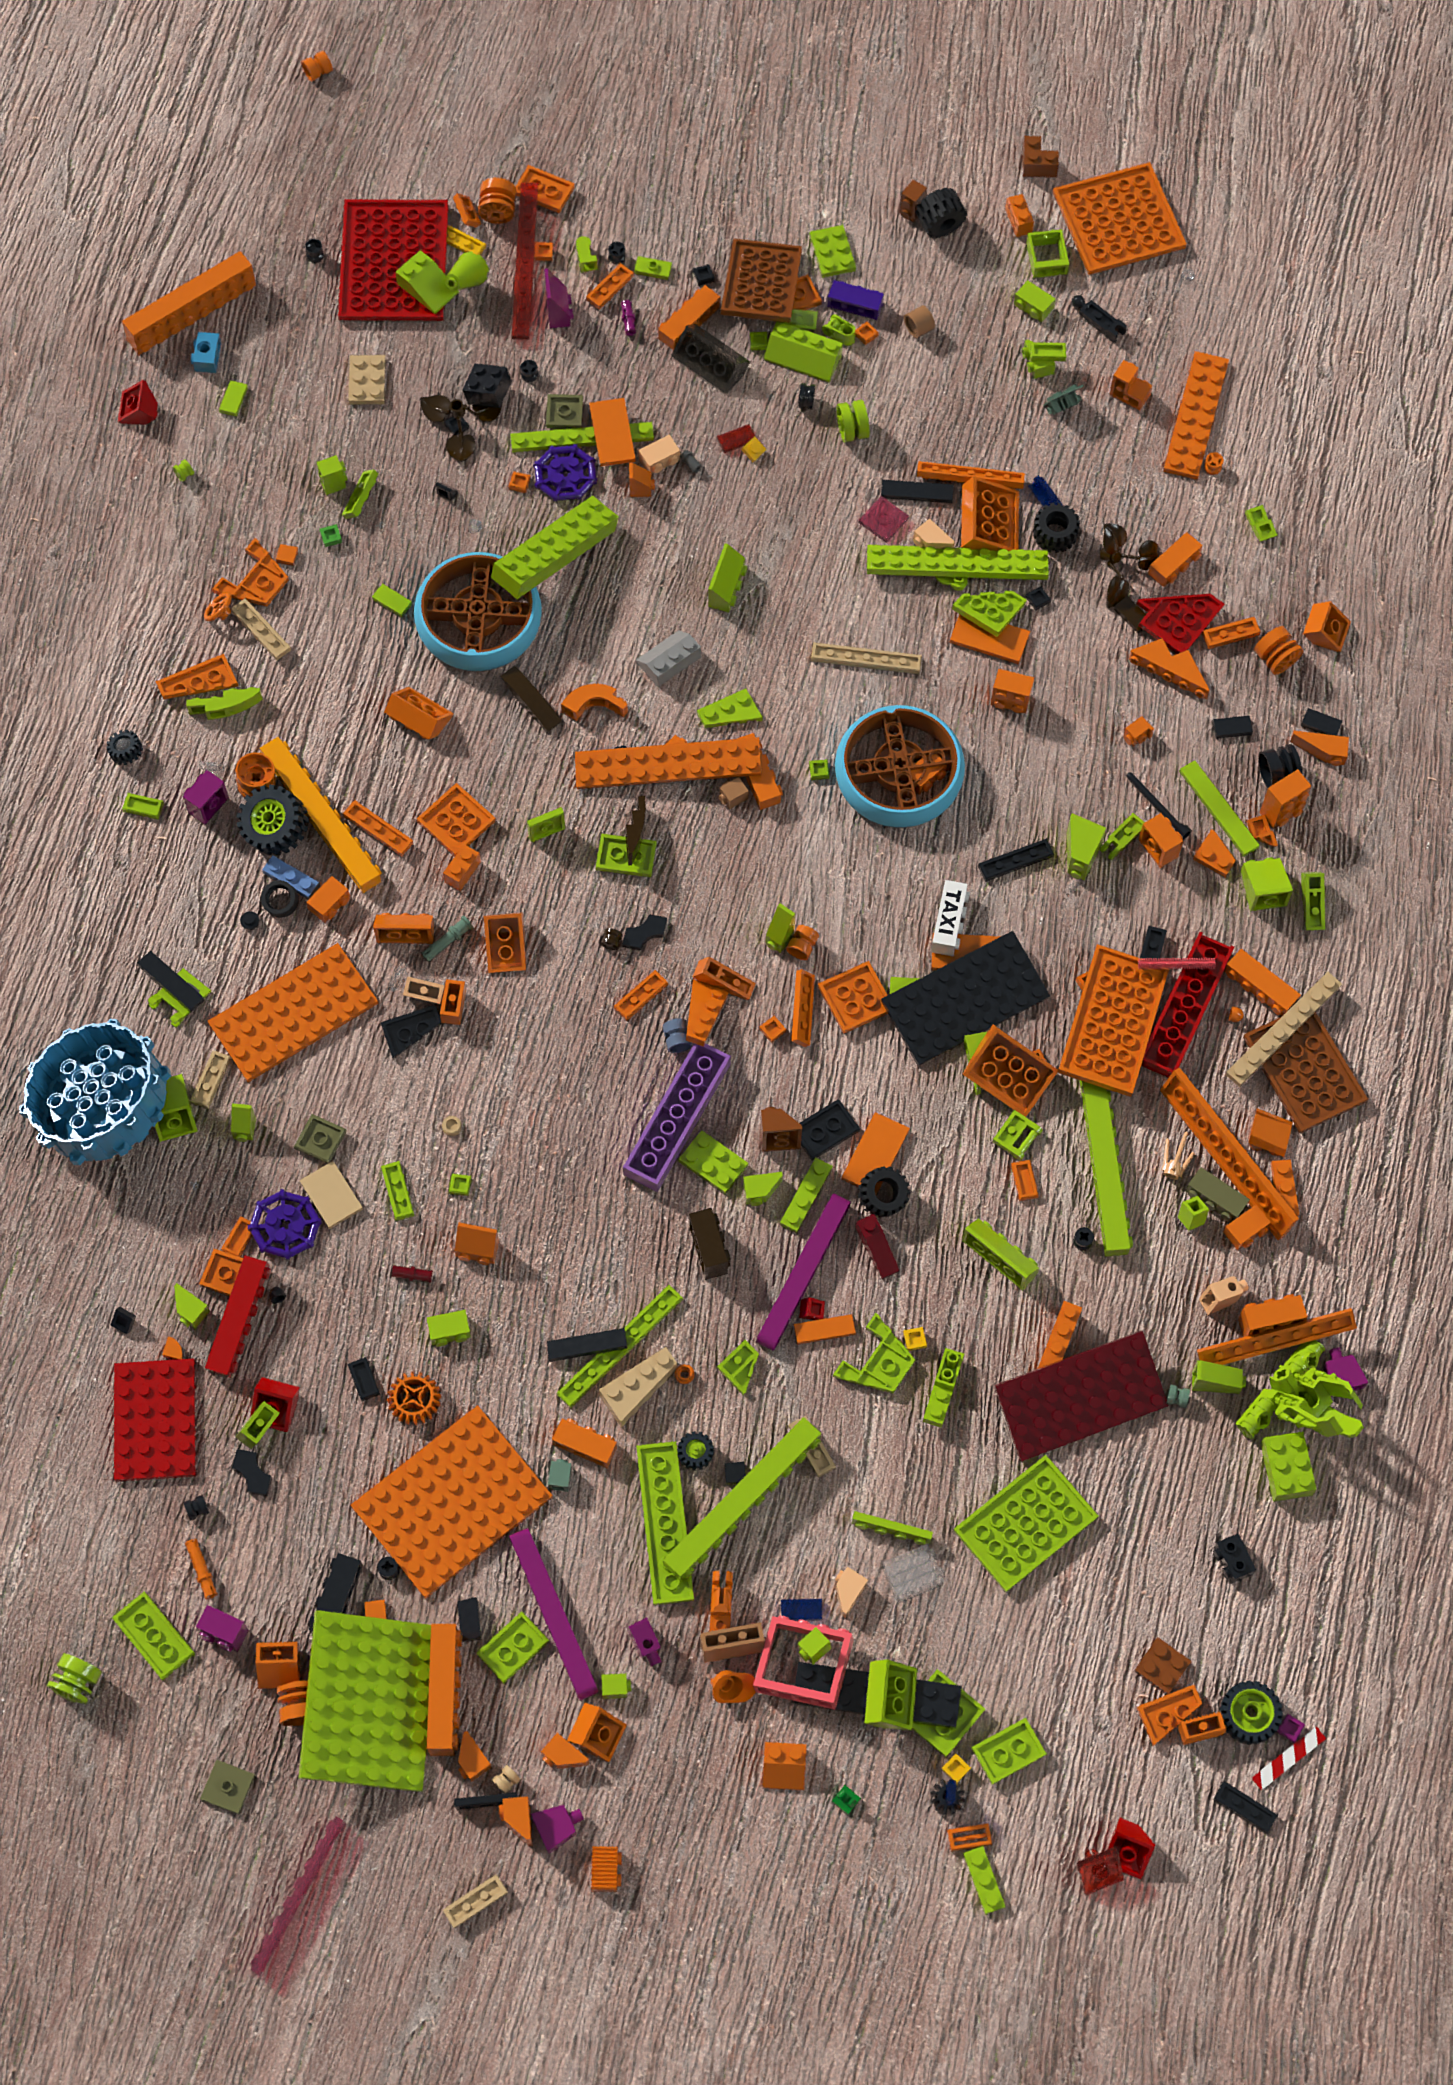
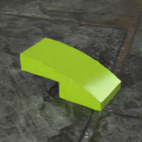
[1245,505,1277,542]

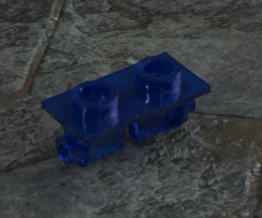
[1028,475,1063,507]

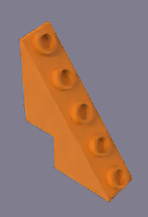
[1129,639,1210,699]

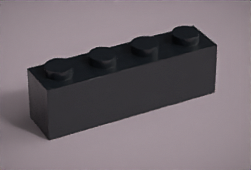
[307,1553,363,1634]

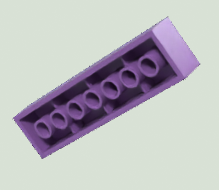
[623,1043,731,1192]

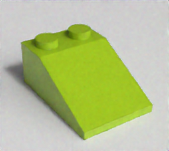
[396,250,459,314]

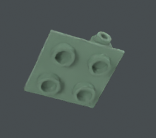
[1043,384,1084,415]

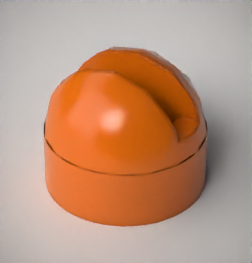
[1229,1006,1244,1022]

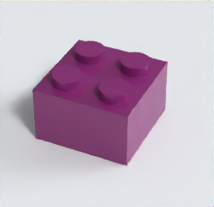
[183,770,229,825]
[196,1605,249,1653]

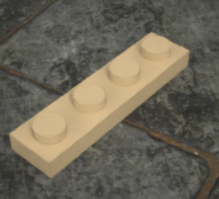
[231,599,291,661]

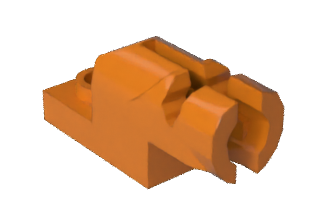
[709,1571,733,1632]

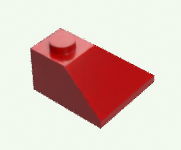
[118,380,158,425]
[1102,1817,1156,1880]

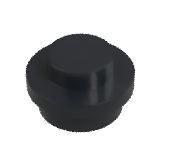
[240,911,259,930]

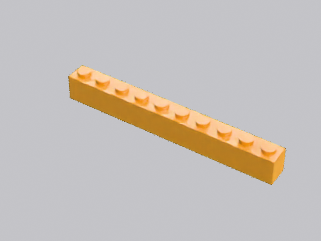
[260,737,382,894]

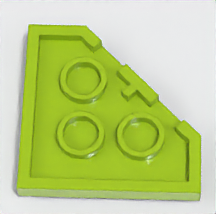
[952,591,1027,637]

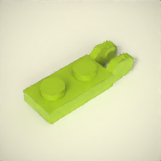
[1099,813,1145,860]

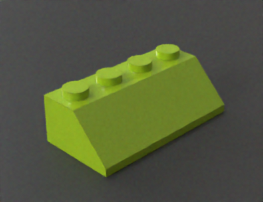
[764,322,843,382]
[962,1218,1039,1291]

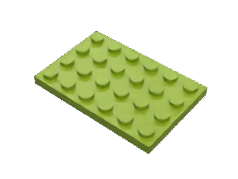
[953,1455,1099,1593]

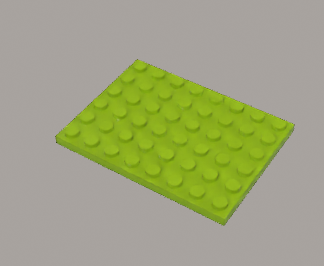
[298,1610,431,1792]

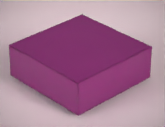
[1276,1714,1305,1743]

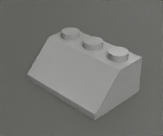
[635,630,701,687]

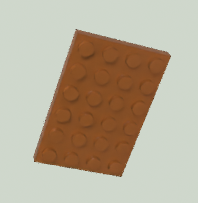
[720,238,802,323]
[1243,1012,1368,1134]

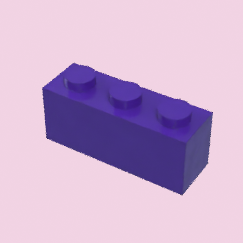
[827,280,884,320]

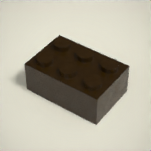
[689,1208,731,1280]

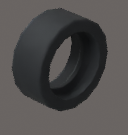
[261,880,299,918]

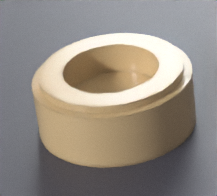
[442,1116,462,1136]

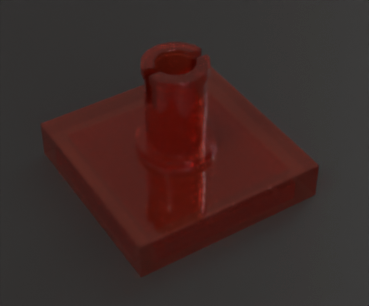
[1077,1847,1124,1895]

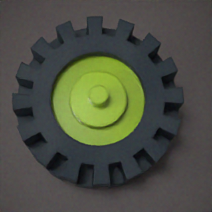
[677,1431,714,1471]

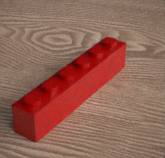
[205,1255,271,1378]

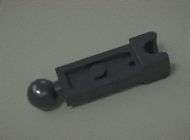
[1071,295,1127,343]

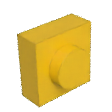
[741,436,767,463]
[903,1327,927,1351]
[941,1754,971,1784]

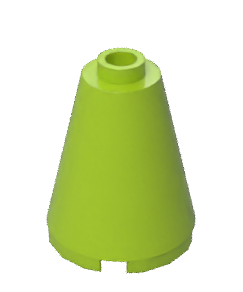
[445,251,489,291]

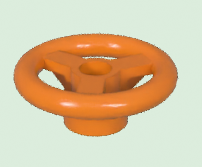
[204,592,232,621]

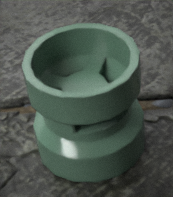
[1166,1384,1190,1409]

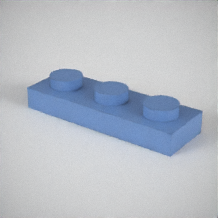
[262,855,320,899]

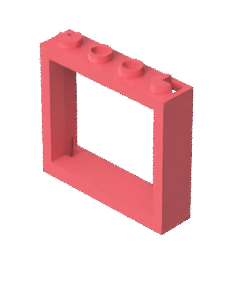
[753,1616,854,1710]

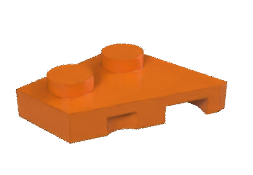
[1193,829,1236,878]

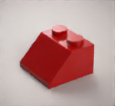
[250,1377,300,1432]

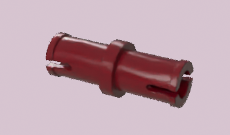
[392,1265,433,1283]

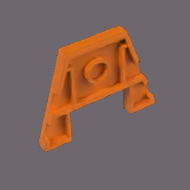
[212,538,289,607]

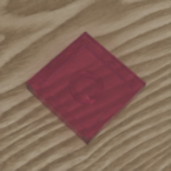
[859,496,909,543]

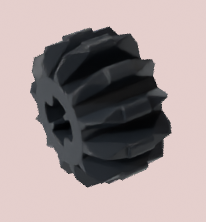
[930,1779,966,1815]

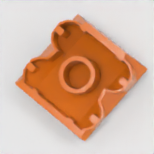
[1248,1108,1293,1157]

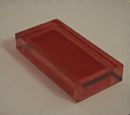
[717,424,756,453]

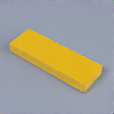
[447,225,486,255]

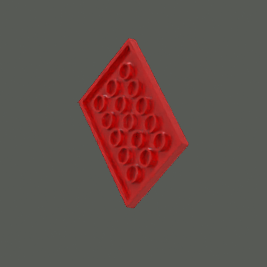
[114,1358,196,1482]

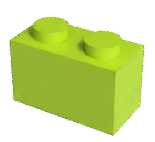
[1014,280,1056,322]
[316,455,348,495]
[426,1310,471,1347]

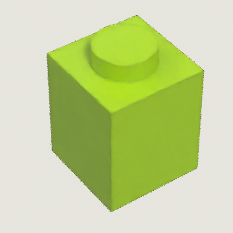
[1178,1196,1209,1231]
[797,1627,832,1665]
[602,1673,631,1699]

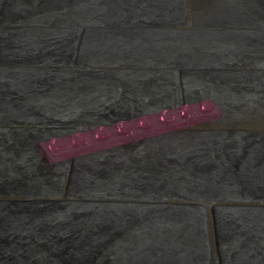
[250,1816,345,1976]

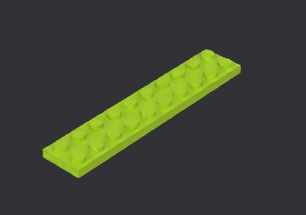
[867,545,1049,580]

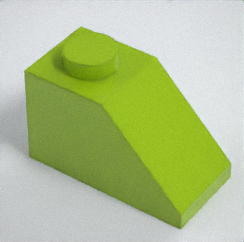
[231,1103,256,1142]
[743,1172,783,1206]
[174,1283,210,1329]
[235,1401,280,1449]

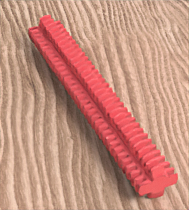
[1138,958,1215,970]

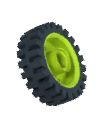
[1220,1680,1283,1745]

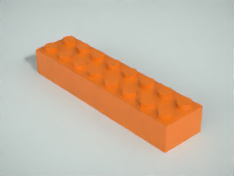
[122,251,256,355]

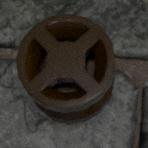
[601,928,623,950]

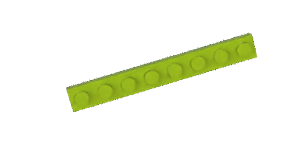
[510,422,654,453]

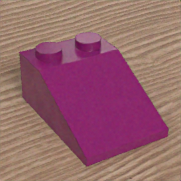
[544,268,574,329]

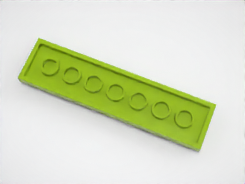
[636,1441,694,1606]

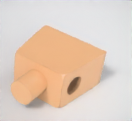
[1199,1276,1249,1315]

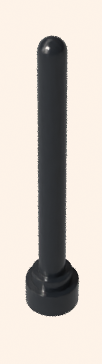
[1126,772,1192,840]

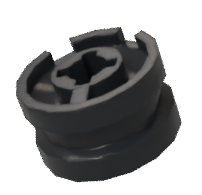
[798,383,816,410]

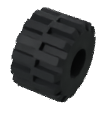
[916,187,967,238]

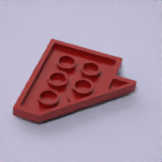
[1136,593,1225,654]

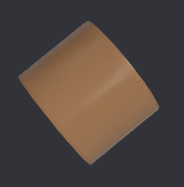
[904,305,935,338]

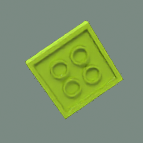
[912,1669,985,1758]

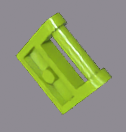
[992,1110,1043,1161]

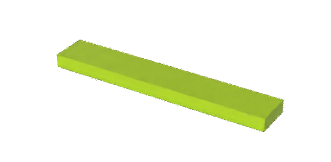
[1179,760,1260,857]

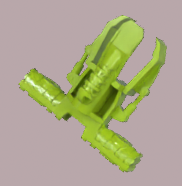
[1236,1340,1364,1439]

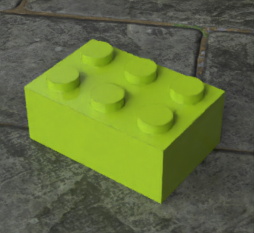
[1260,1431,1317,1502]

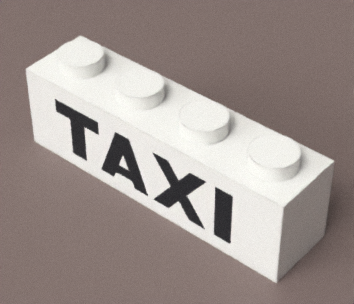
[931,880,970,956]

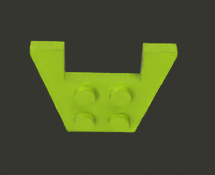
[833,1313,915,1394]

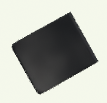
[436,482,458,501]

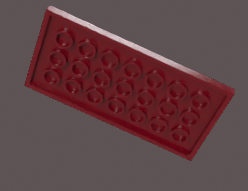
[994,1331,1169,1462]

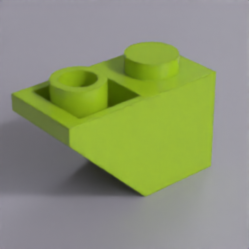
[1022,340,1056,379]

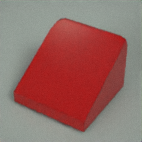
[799,1297,825,1320]

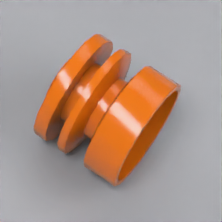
[478,178,516,224]
[1254,626,1304,675]
[235,752,276,798]
[276,1680,308,1726]

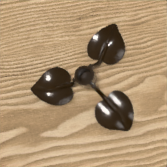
[420,395,503,462]
[1100,523,1160,608]

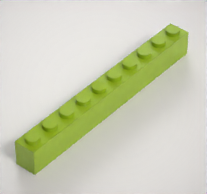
[1079,1080,1133,1257]
[663,1417,821,1581]

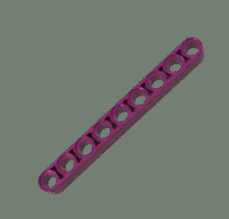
[756,1193,851,1351]
[509,1528,599,1701]

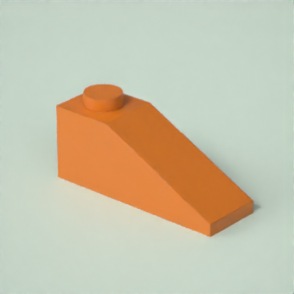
[1290,730,1349,766]
[692,957,756,1000]

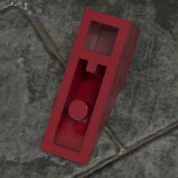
[856,1214,900,1279]

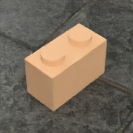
[639,435,680,474]
[403,976,445,1005]

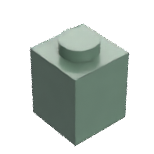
[548,1459,572,1492]

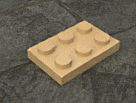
[348,355,386,405]

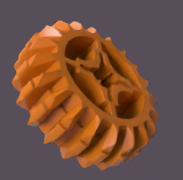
[387,1371,441,1425]

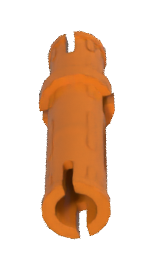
[185,1538,218,1599]

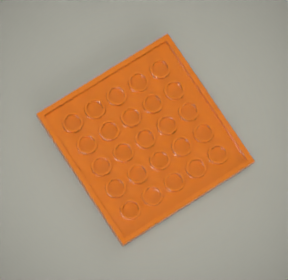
[1053,162,1187,275]

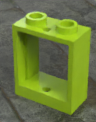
[1026,229,1069,278]

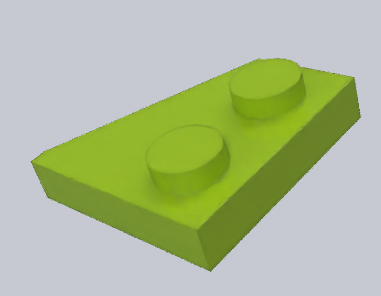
[716,1340,759,1395]

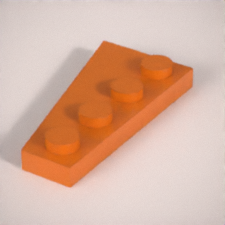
[156,654,238,700]
[686,979,729,1047]

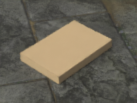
[299,1161,363,1229]

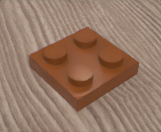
[1134,1637,1192,1695]

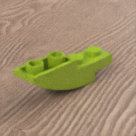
[186,687,262,720]
[923,1348,964,1428]

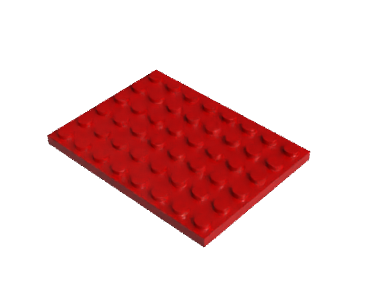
[338,199,449,321]

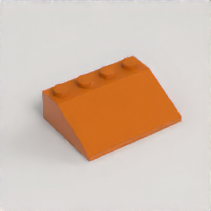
[961,476,1019,551]
[963,1024,1058,1117]

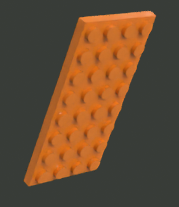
[207,943,379,1083]
[1057,944,1169,1097]

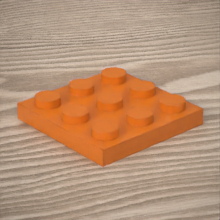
[416,783,496,856]
[818,961,888,1034]

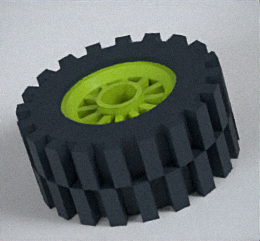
[237,785,309,855]

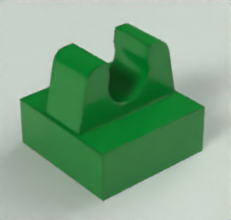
[832,1785,861,1815]

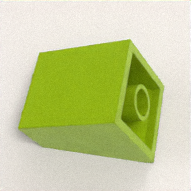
[1067,813,1106,881]
[1241,857,1293,911]
[155,1074,198,1142]

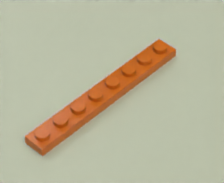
[1197,1308,1357,1365]

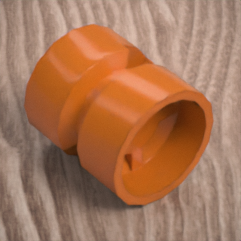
[301,51,333,82]
[786,925,819,960]

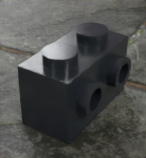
[1213,1533,1256,1584]

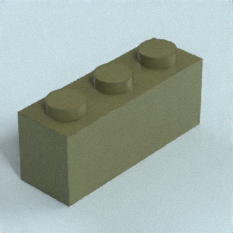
[1186,1167,1250,1222]

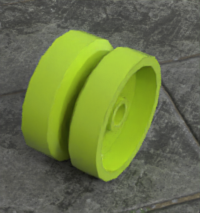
[836,399,870,443]

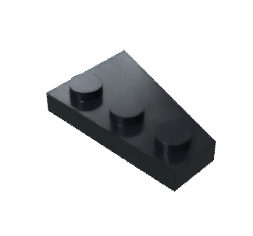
[381,1005,441,1059]

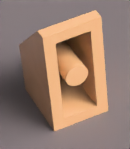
[913,518,955,549]
[835,1567,868,1618]

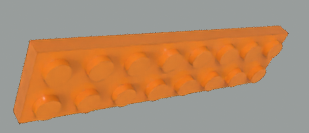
[1163,351,1229,480]

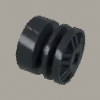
[1258,744,1302,788]

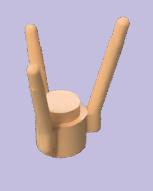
[1161,1132,1195,1180]

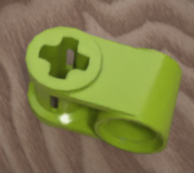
[822,314,855,346]

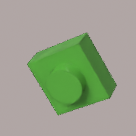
[319,524,342,547]

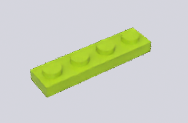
[780,1157,833,1233]
[851,1511,933,1545]

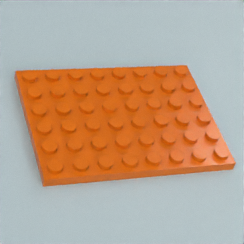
[350,1405,553,1599]

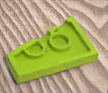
[697,688,763,728]

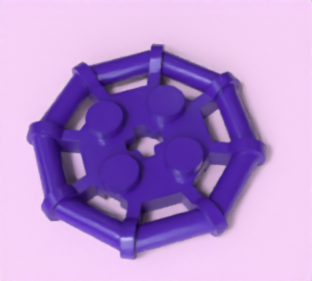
[533,444,598,502]
[248,1189,322,1260]

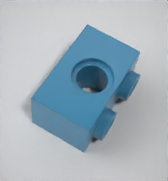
[191,332,221,373]

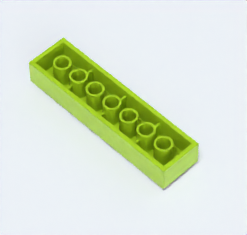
[491,495,619,599]

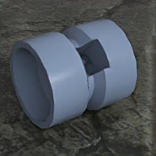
[662,1018,692,1053]

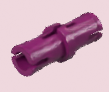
[621,300,636,336]

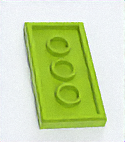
[112,1591,195,1681]

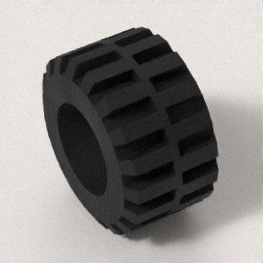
[1033,503,1080,553]
[858,1166,910,1217]

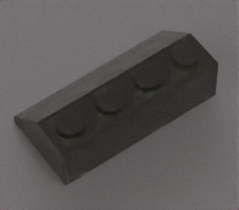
[671,324,751,394]

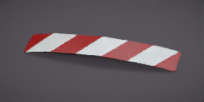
[1252,1727,1326,1790]

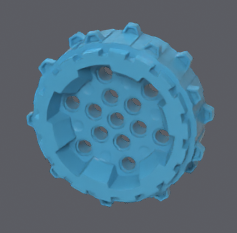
[19,1019,171,1166]

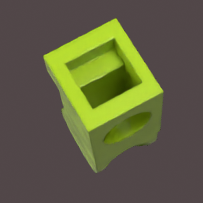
[576,236,598,272]

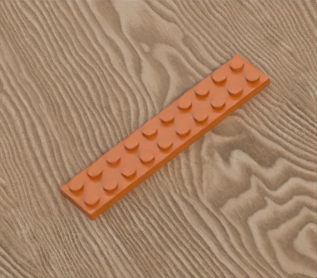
[575,737,762,789]
[1160,1068,1299,1241]

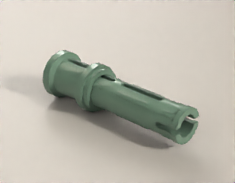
[421,916,474,962]

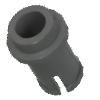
[680,450,702,473]

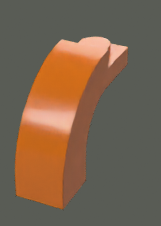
[561,684,628,721]

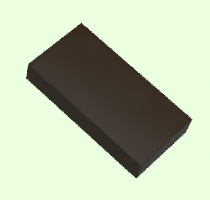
[1114,596,1146,633]

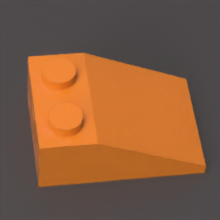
[483,912,526,973]

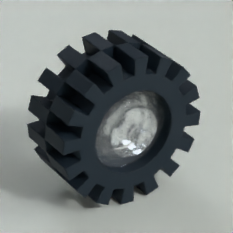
[106,729,143,765]

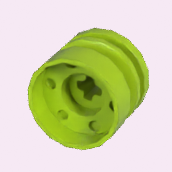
[47,1653,102,1705]

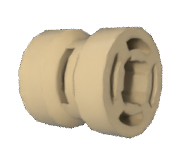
[492,1765,521,1793]

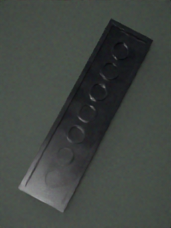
[792,1662,962,1728]

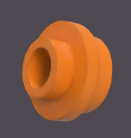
[675,1364,695,1384]

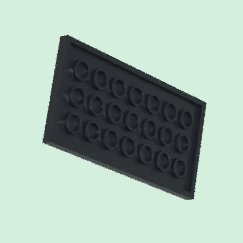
[881,931,1050,1066]

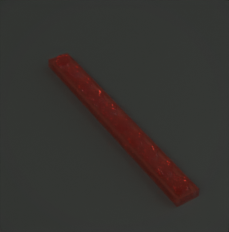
[511,183,539,340]

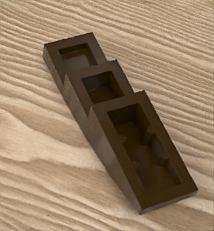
[500,665,562,733]
[625,796,646,866]

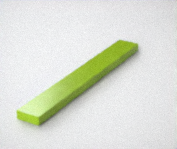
[556,1285,683,1408]

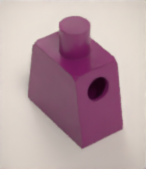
[1324,1347,1368,1397]
[627,1618,662,1667]
[531,1805,584,1854]

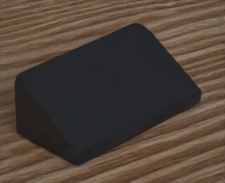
[457,1597,481,1642]

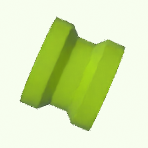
[172,459,195,482]

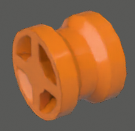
[1204,452,1224,475]

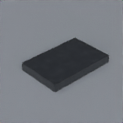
[800,1099,860,1161]

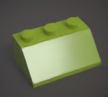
[708,543,748,612]
[864,1659,917,1730]

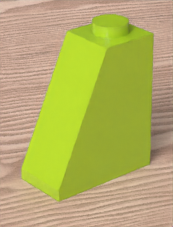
[1192,1360,1246,1394]

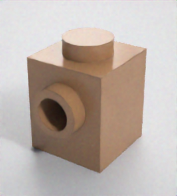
[719,777,749,810]

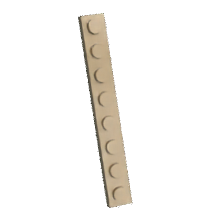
[1225,972,1342,1087]

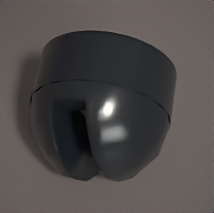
[269,1286,286,1304]

